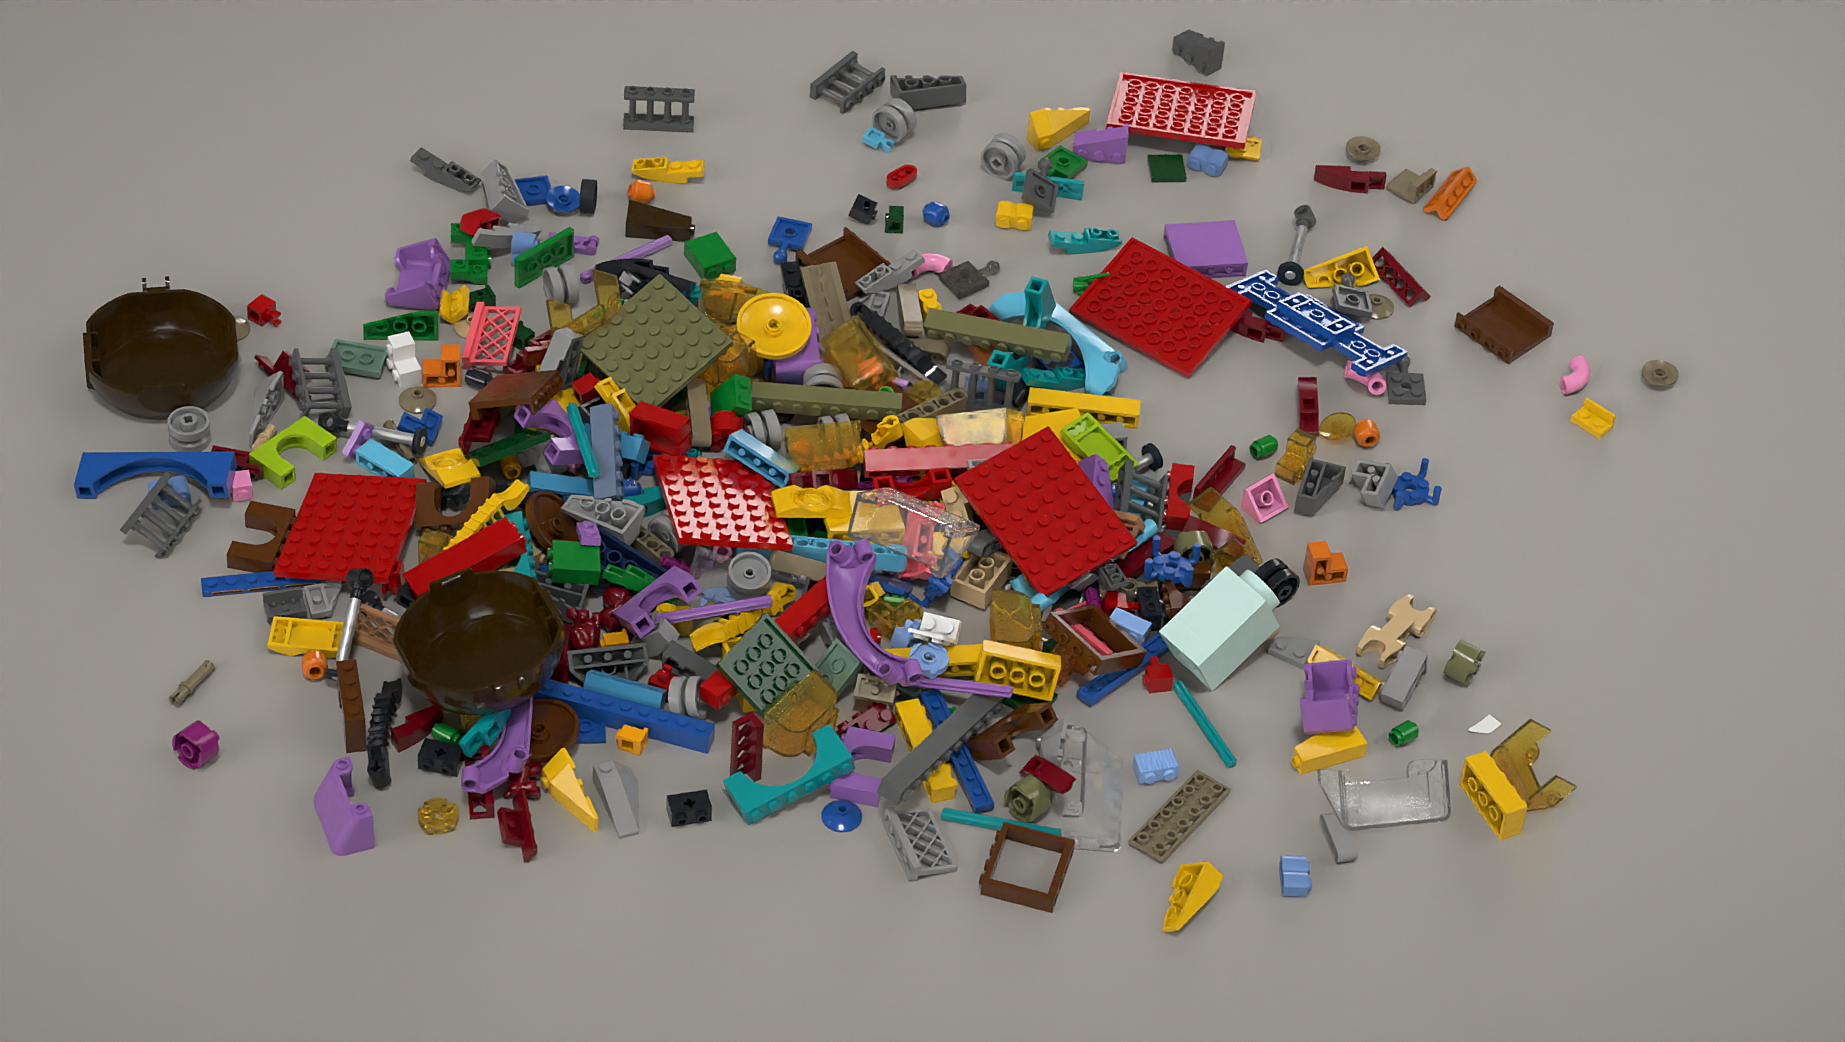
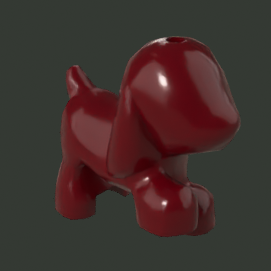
[599,587,633,633]
[566,607,601,650]
[503,753,543,799]

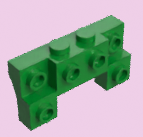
[450,223,491,285]

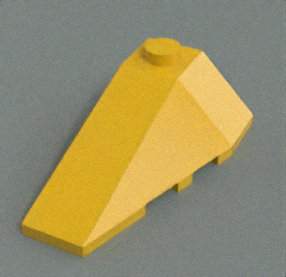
[1027,108,1090,152]
[901,418,960,448]
[540,748,598,832]
[1162,861,1224,932]

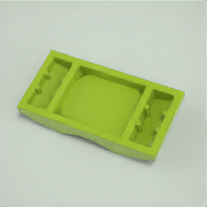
[1061,412,1139,483]

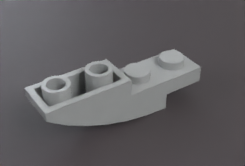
[855,249,925,293]

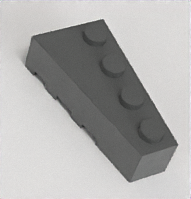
[890,75,967,109]

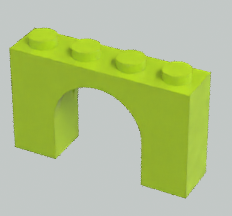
[249,416,337,490]

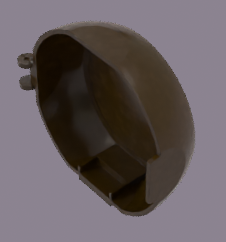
[83,276,239,420]
[393,567,568,715]

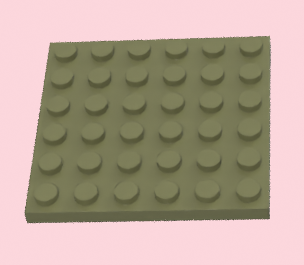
[581,274,734,407]

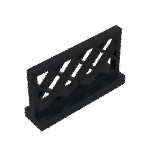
[614,261,697,306]

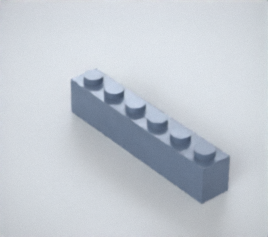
[590,402,624,502]

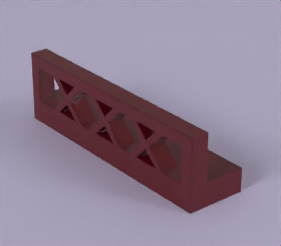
[1372,247,1431,307]
[1192,445,1246,511]
[730,712,764,782]
[464,744,495,820]

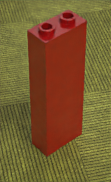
[403,516,527,599]

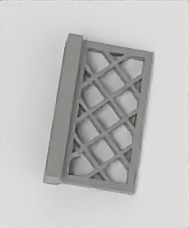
[882,807,958,882]

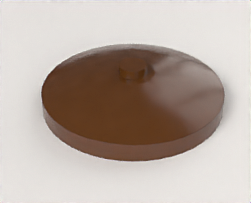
[525,491,581,550]
[499,699,580,764]

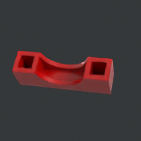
[1162,463,1195,531]
[873,467,952,507]

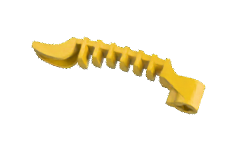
[793,415,903,473]
[443,479,530,550]
[690,582,796,652]

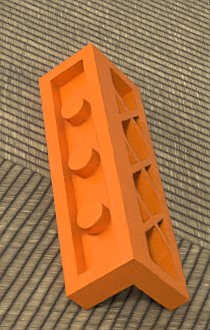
[1423,166,1477,220]

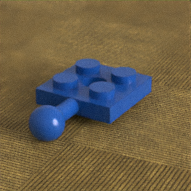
[768,216,812,264]

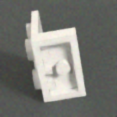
[908,612,963,646]

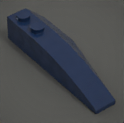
[578,526,679,599]

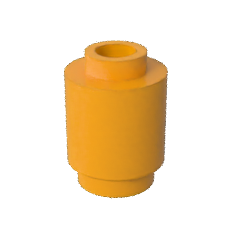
[499,453,521,479]

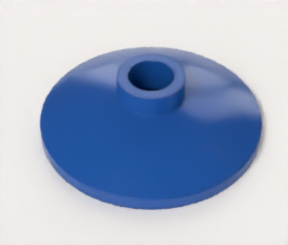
[546,186,580,213]
[821,800,862,832]

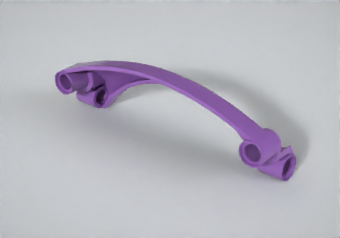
[826,539,925,687]

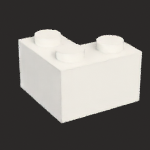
[385,331,422,388]

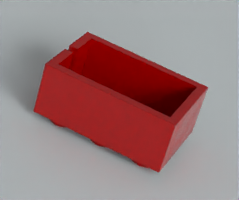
[629,401,691,456]

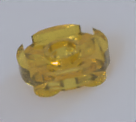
[417,798,459,835]

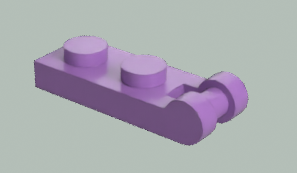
[548,232,599,255]

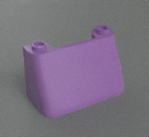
[385,238,450,310]
[314,756,374,856]

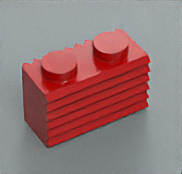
[460,208,501,236]

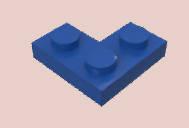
[397,408,443,446]

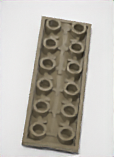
[800,262,859,354]
[1128,770,1231,863]

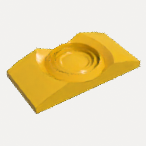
[418,448,481,489]
[771,485,853,518]
[267,616,344,659]

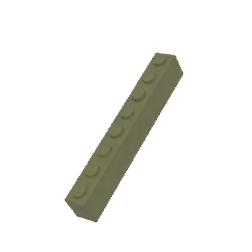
[923,308,1072,362]
[751,381,903,421]

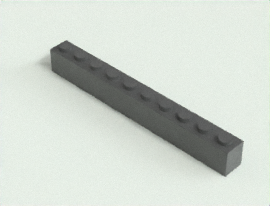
[877,694,1004,806]

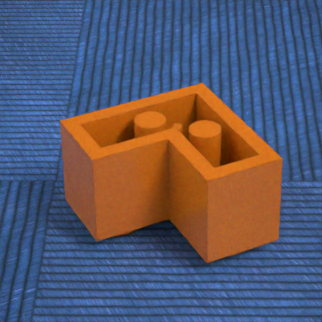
[422,344,461,388]
[1303,541,1348,586]

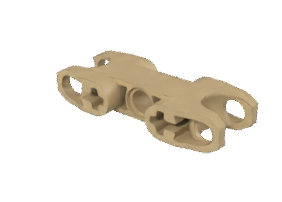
[1356,594,1437,669]

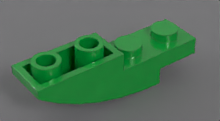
[602,564,678,606]

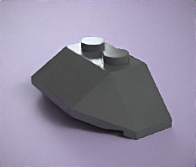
[567,643,649,684]

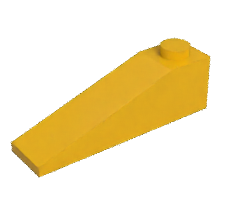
[1303,246,1380,288]

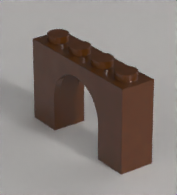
[415,476,496,535]
[226,501,298,573]
[1159,562,1211,621]
[336,659,367,753]
[966,702,1058,761]

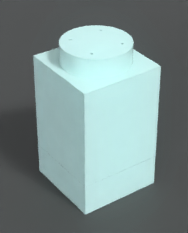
[1159,566,1280,691]

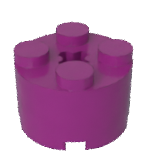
[172,720,220,769]

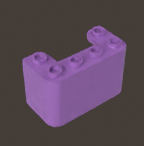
[772,307,824,385]
[1300,659,1360,735]

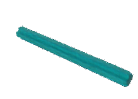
[566,402,600,479]
[1173,680,1237,768]
[941,808,1062,836]

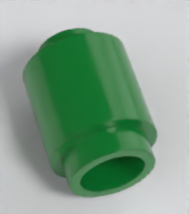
[1249,435,1278,459]
[1389,720,1419,746]
[431,722,463,745]

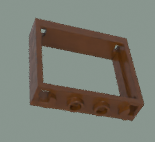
[1042,604,1147,676]
[978,822,1075,913]

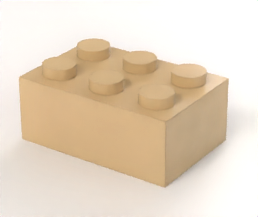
[950,551,1013,610]

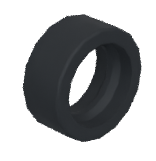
[579,179,597,214]

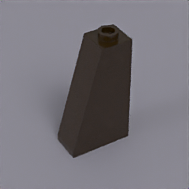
[625,200,695,242]

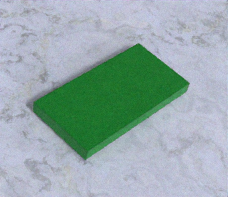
[514,227,574,288]

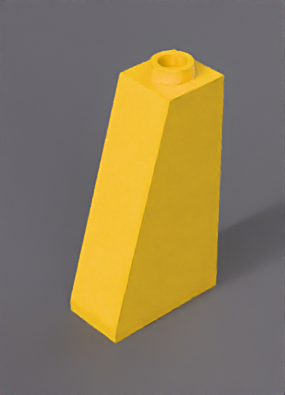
[1291,726,1367,775]

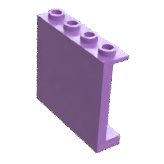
[1163,220,1248,278]

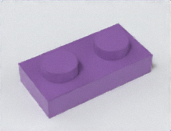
[342,420,374,459]
[576,521,601,546]

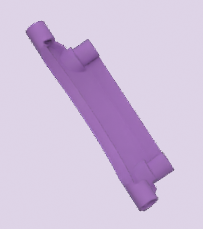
[461,696,533,794]

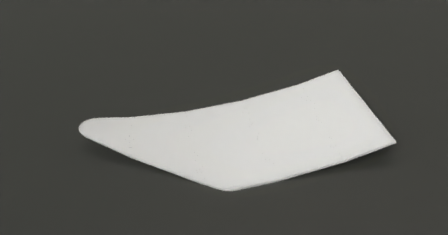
[1468,714,1501,733]

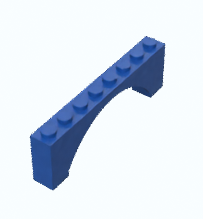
[74,451,237,499]

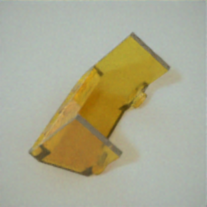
[546,269,621,337]
[699,278,771,321]
[1187,487,1263,570]
[1490,719,1577,812]

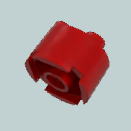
[710,411,744,453]

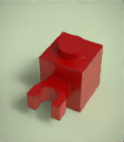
[247,294,281,327]
[571,372,601,404]
[381,560,405,595]
[1101,591,1139,617]
[1142,656,1174,694]
[647,664,677,704]

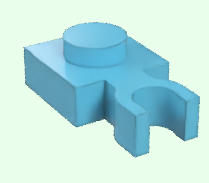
[861,126,895,153]

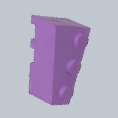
[1073,124,1129,164]
[1078,454,1114,509]

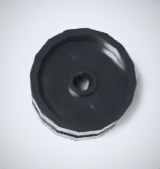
[1254,558,1300,608]

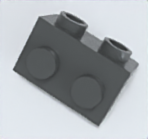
[263,587,307,623]

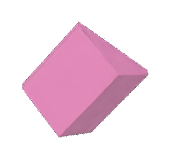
[1241,473,1288,524]

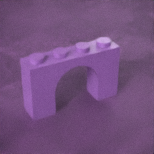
[514,400,592,465]
[613,566,702,639]
[827,726,896,807]

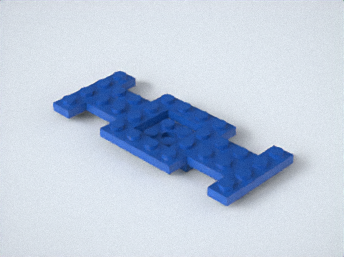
[1226,270,1408,377]

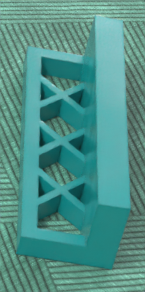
[1012,172,1084,200]

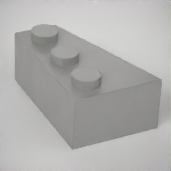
[1379,646,1428,711]

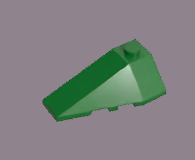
[363,311,439,341]

